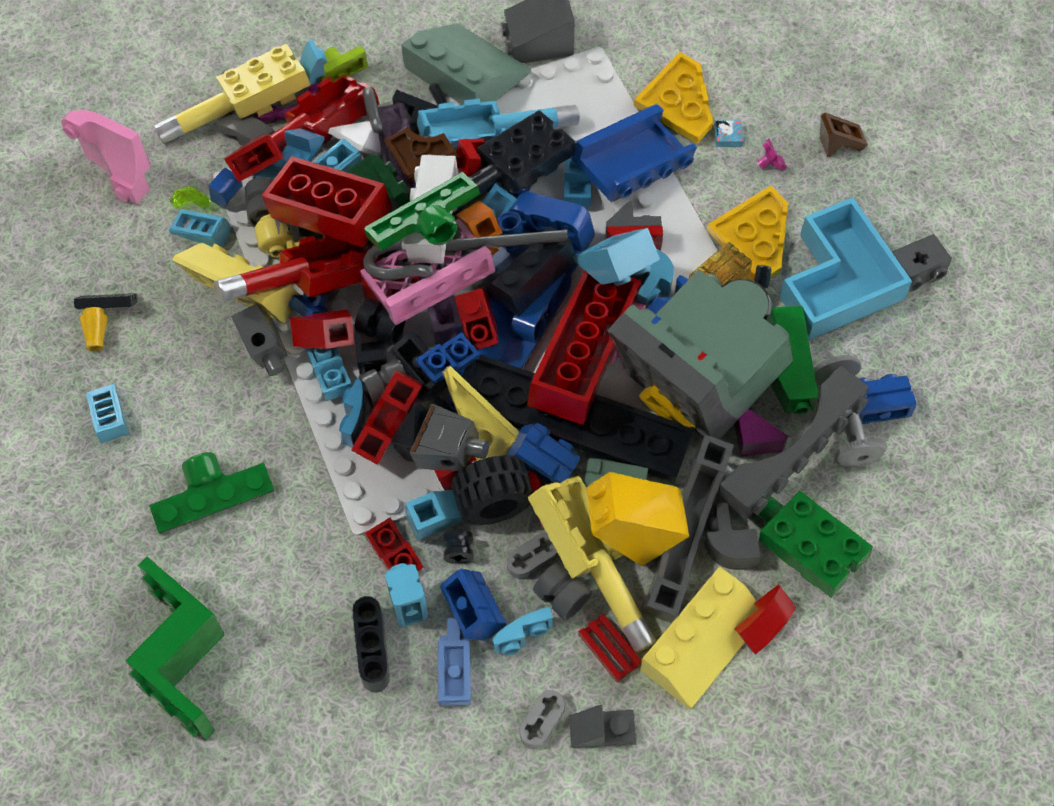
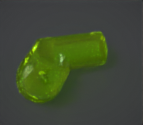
[170,186,211,210]

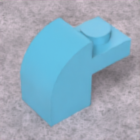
[630,249,674,308]

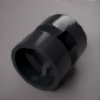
[355,297,406,345]

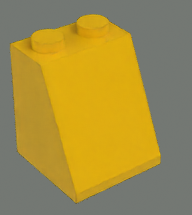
[587,472,689,566]

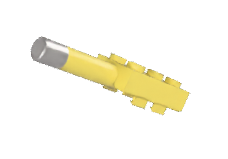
[154,44,310,144]
[528,476,656,653]

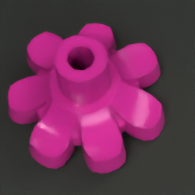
[757,139,787,171]

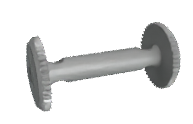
[814,355,887,467]

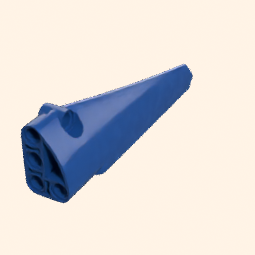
[447,191,595,414]

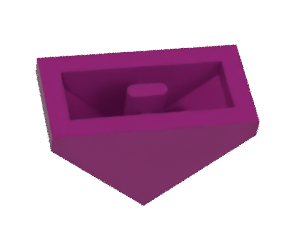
[734,409,789,456]

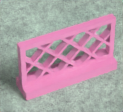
[360,219,495,325]

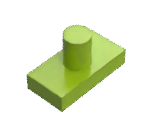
[319,45,368,82]

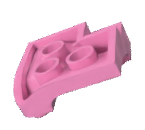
[61,110,151,204]

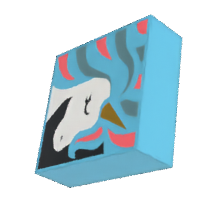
[714,120,743,147]

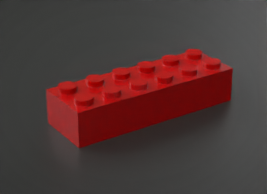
[527,270,641,425]

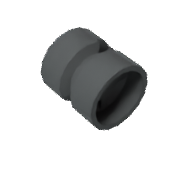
[245,177,274,227]
[358,359,406,409]
[533,562,592,621]

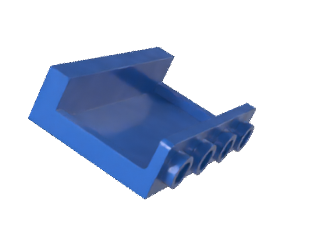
[571,104,697,203]

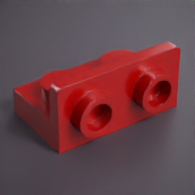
[456,139,485,177]

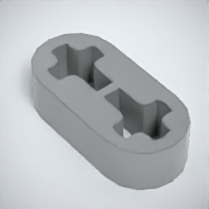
[507,533,558,579]
[520,690,565,749]

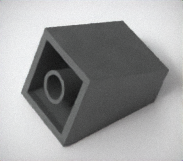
[500,0,575,63]

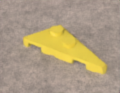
[443,366,519,461]

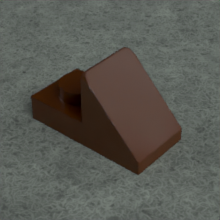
[819,112,868,157]

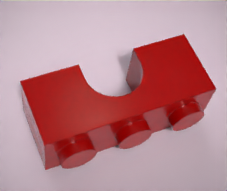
[351,369,422,465]

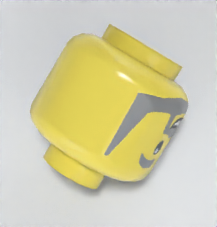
[254,214,293,257]

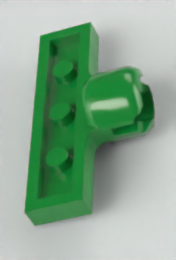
[364,172,480,251]
[149,452,274,534]

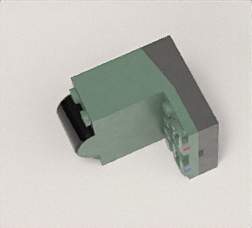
[607,269,793,440]

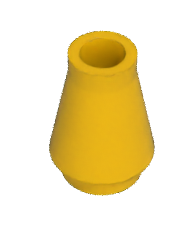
[79,307,108,351]

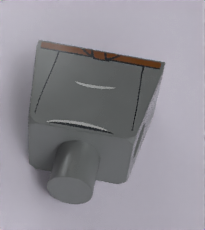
[231,303,287,376]
[410,404,489,471]

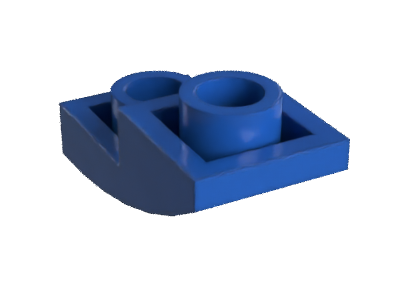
[415,332,480,384]

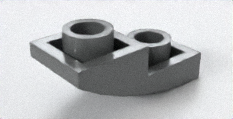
[214,111,274,146]

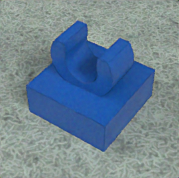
[288,292,329,316]

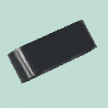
[352,596,390,692]

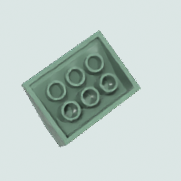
[401,23,531,105]

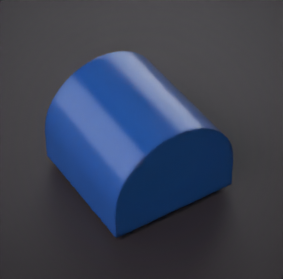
[208,167,243,207]

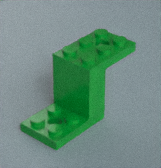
[125,556,225,740]

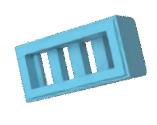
[168,209,232,247]
[86,384,129,443]

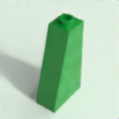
[764,306,819,415]

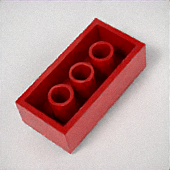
[261,156,393,248]

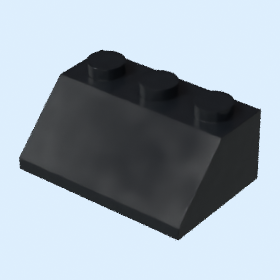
[478,227,575,317]

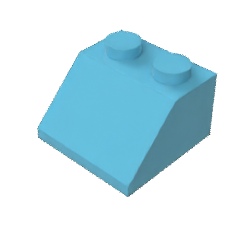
[572,228,660,286]

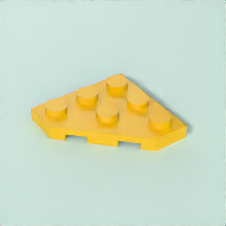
[634,52,714,144]
[706,185,788,281]

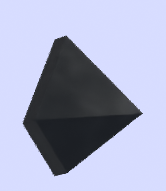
[391,392,443,449]

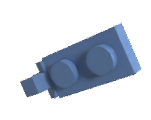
[438,617,471,706]

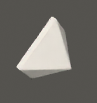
[328,121,382,157]

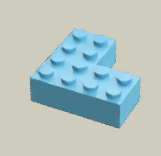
[779,197,912,340]

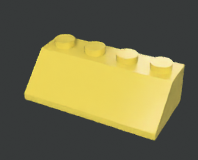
[172,243,300,324]
[640,566,758,710]

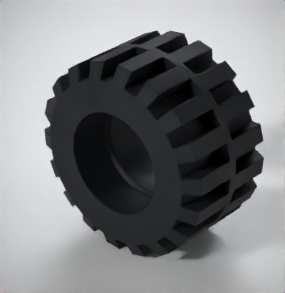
[451,455,534,525]

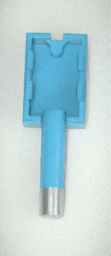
[417,98,580,151]

